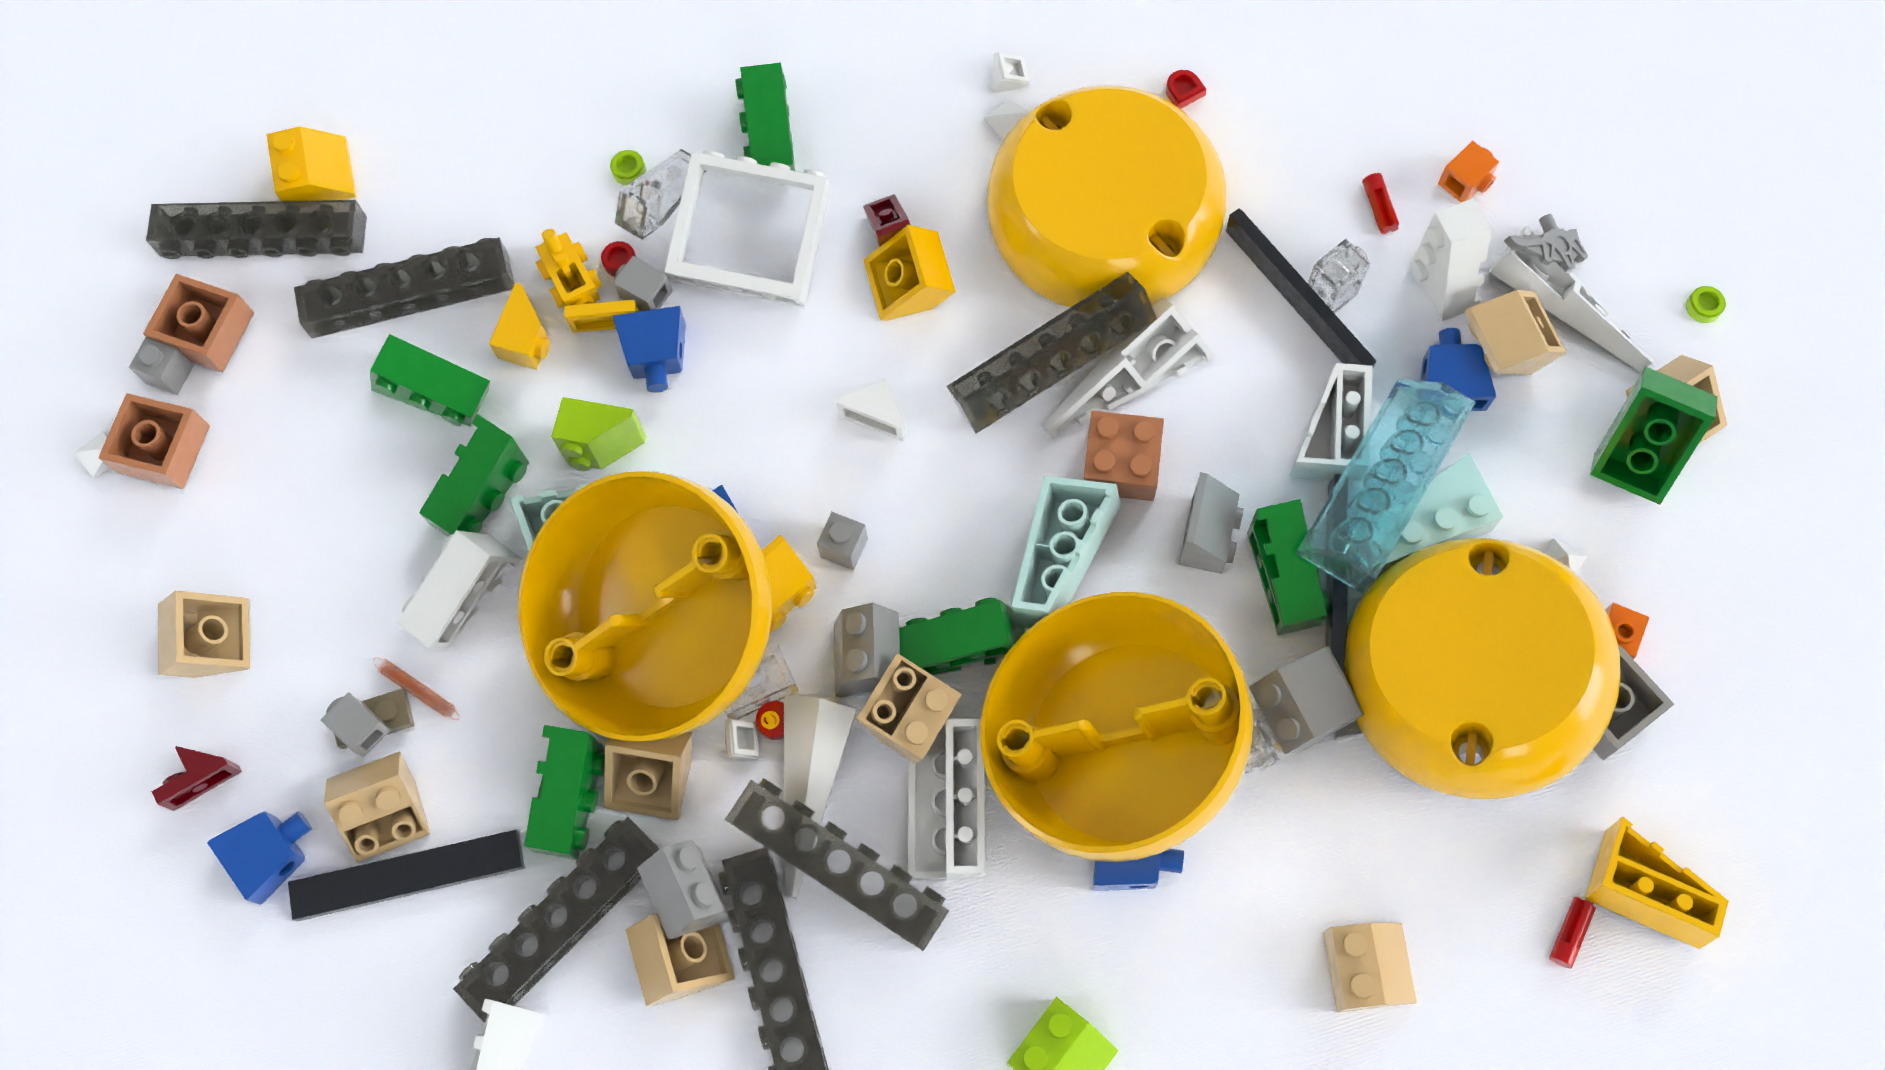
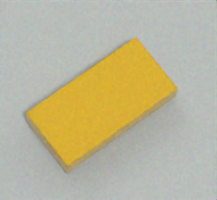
[564,300,640,333]

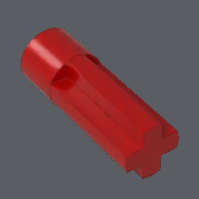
[1362,173,1400,234]
[1549,897,1596,969]

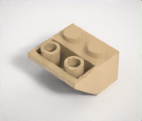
[1464,290,1566,375]
[856,653,962,763]
[324,751,430,863]

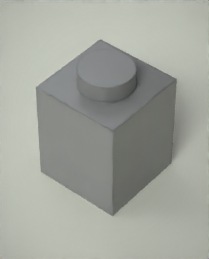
[613,256,673,311]
[128,337,194,395]
[817,511,868,570]
[320,692,391,758]

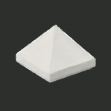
[1545,538,1587,575]
[725,719,760,760]

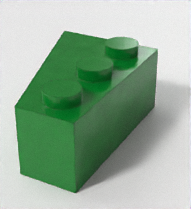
[735,62,795,171]
[370,334,490,427]
[419,414,529,537]
[1247,499,1329,635]
[899,598,1025,676]
[524,725,605,860]

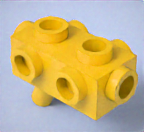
[535,229,603,308]

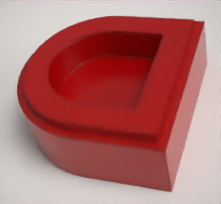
[1166,70,1207,109]

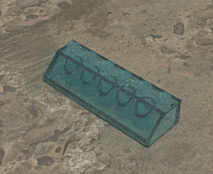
[1296,379,1476,593]

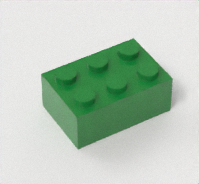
[1590,366,1718,505]

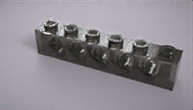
[146,200,367,259]
[294,237,515,339]
[946,272,1157,434]
[724,778,949,951]
[453,817,660,1023]
[718,847,829,1070]

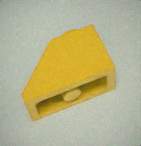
[489,283,550,370]

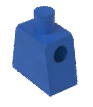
[613,306,686,393]
[1418,328,1496,412]
[207,811,312,905]
[1092,849,1184,891]

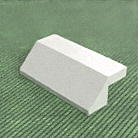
[908,719,985,881]

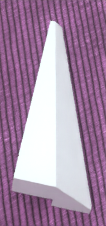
[1489,225,1653,372]
[1041,297,1215,438]
[784,694,857,900]
[470,999,548,1070]

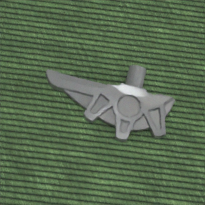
[1504,214,1588,272]

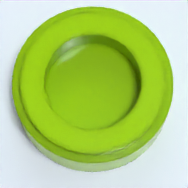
[610,150,646,186]
[1686,286,1726,323]

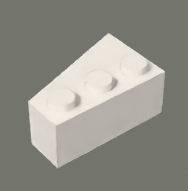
[1411,198,1491,321]
[1289,363,1373,483]
[396,530,523,648]

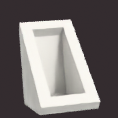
[836,379,906,442]

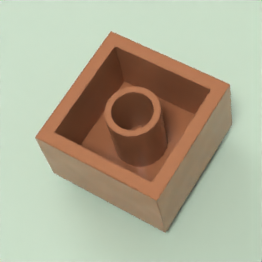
[143,274,254,373]
[98,393,210,490]
[1083,410,1164,501]

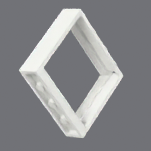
[664,150,832,307]

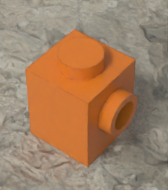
[1438,140,1499,202]
[1605,602,1650,659]

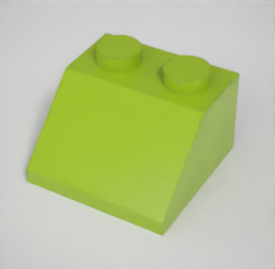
[551,397,646,471]
[1006,996,1119,1070]

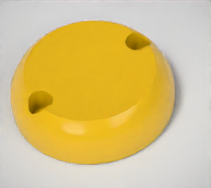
[987,85,1226,313]
[518,471,772,741]
[1344,538,1621,799]
[980,592,1253,862]

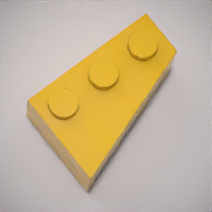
[1585,816,1729,949]

